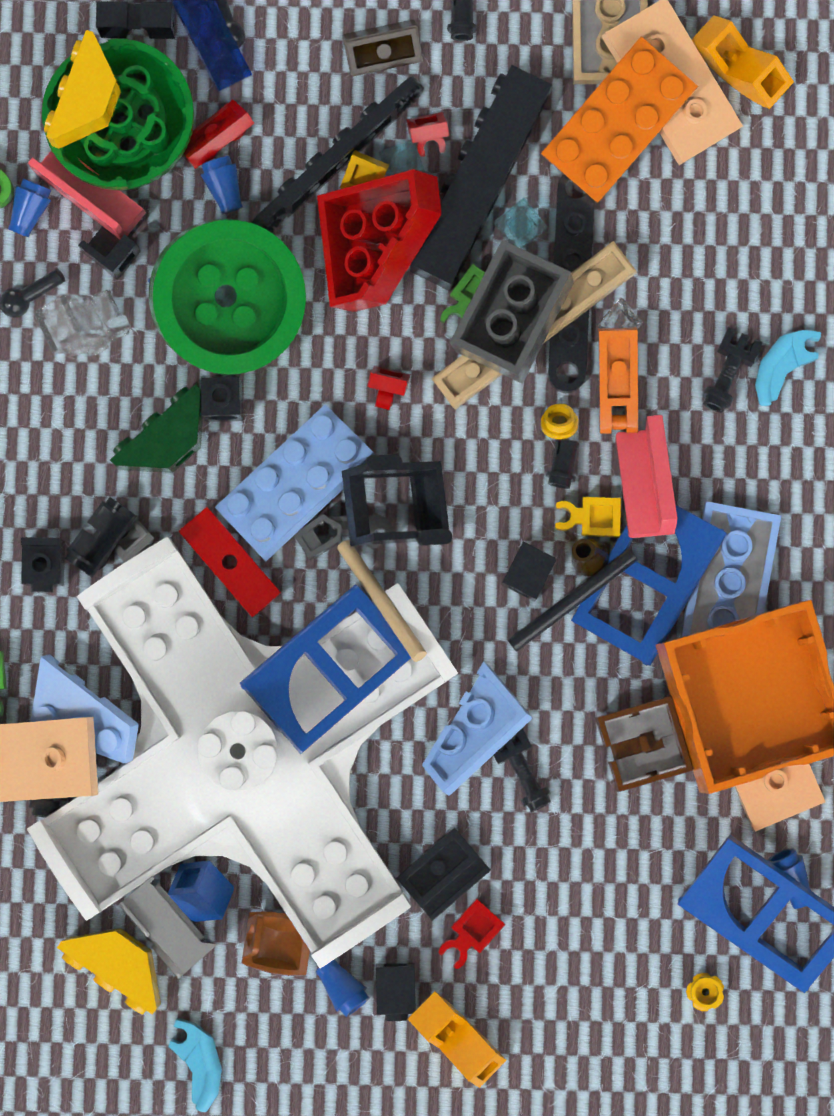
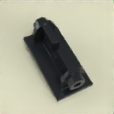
[65,497,137,578]

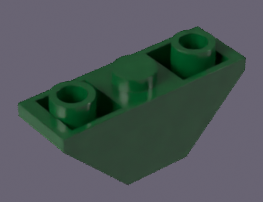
[110,384,203,473]

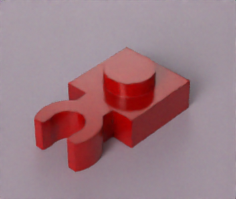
[438,898,506,969]

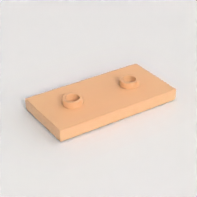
[601,0,743,165]
[0,717,98,802]
[734,764,825,832]

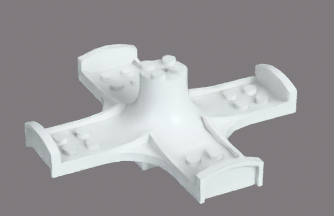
[27,537,458,968]

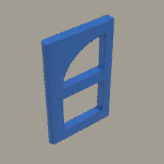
[571,505,727,666]
[239,584,411,754]
[677,835,834,993]

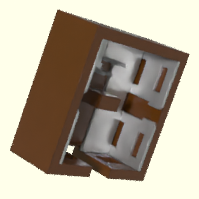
[595,696,693,792]

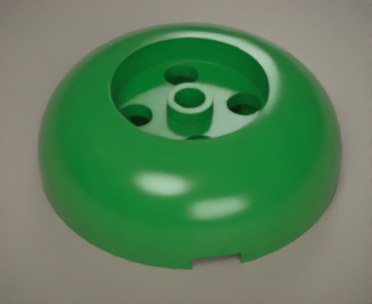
[42,39,194,190]

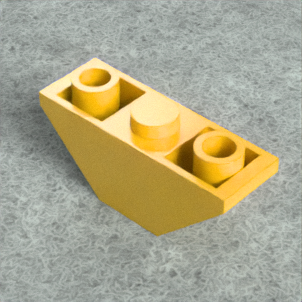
[44,30,121,149]
[57,928,161,1015]

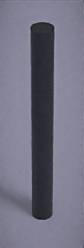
[508,548,638,652]

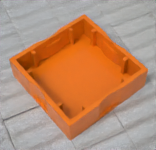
[656,600,834,794]

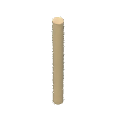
[337,540,427,662]

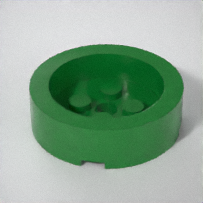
[149,219,306,374]

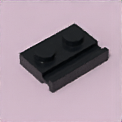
[396,827,491,921]

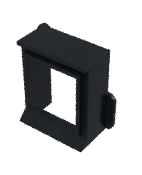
[342,454,452,547]

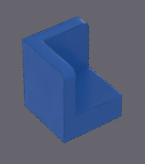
[168,861,234,922]

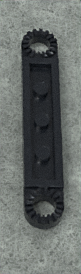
[251,76,424,233]
[548,174,595,394]

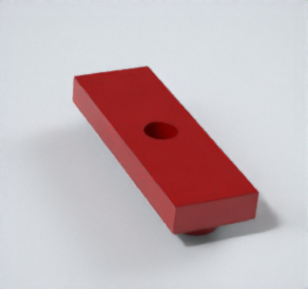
[178,507,282,618]

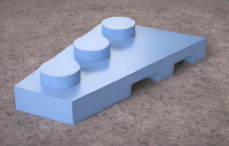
[30,654,139,763]
[422,661,533,796]

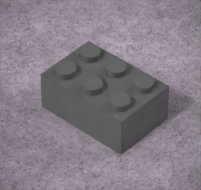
[450,240,574,384]

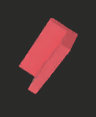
[28,150,146,239]
[615,415,677,538]

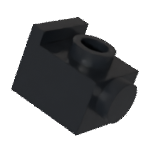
[21,537,65,593]

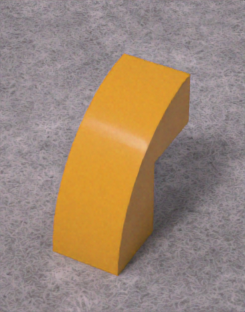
[692,15,794,109]
[408,991,507,1088]

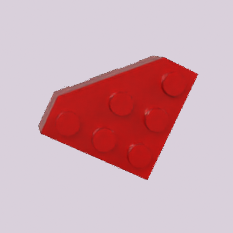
[317,169,442,312]

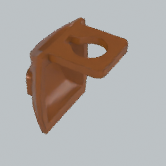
[241,911,310,976]

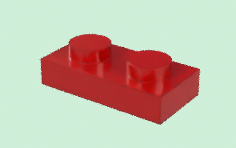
[182,99,254,169]

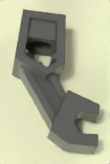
[294,513,396,561]

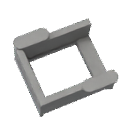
[119,876,218,979]

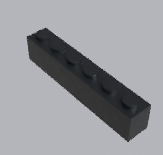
[410,65,552,292]

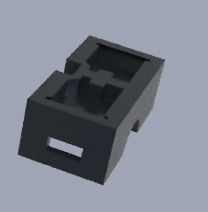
[96,1,176,39]

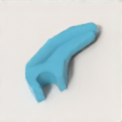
[755,330,821,406]
[169,1018,222,1112]

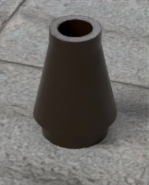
[571,539,609,576]

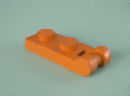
[598,327,638,434]

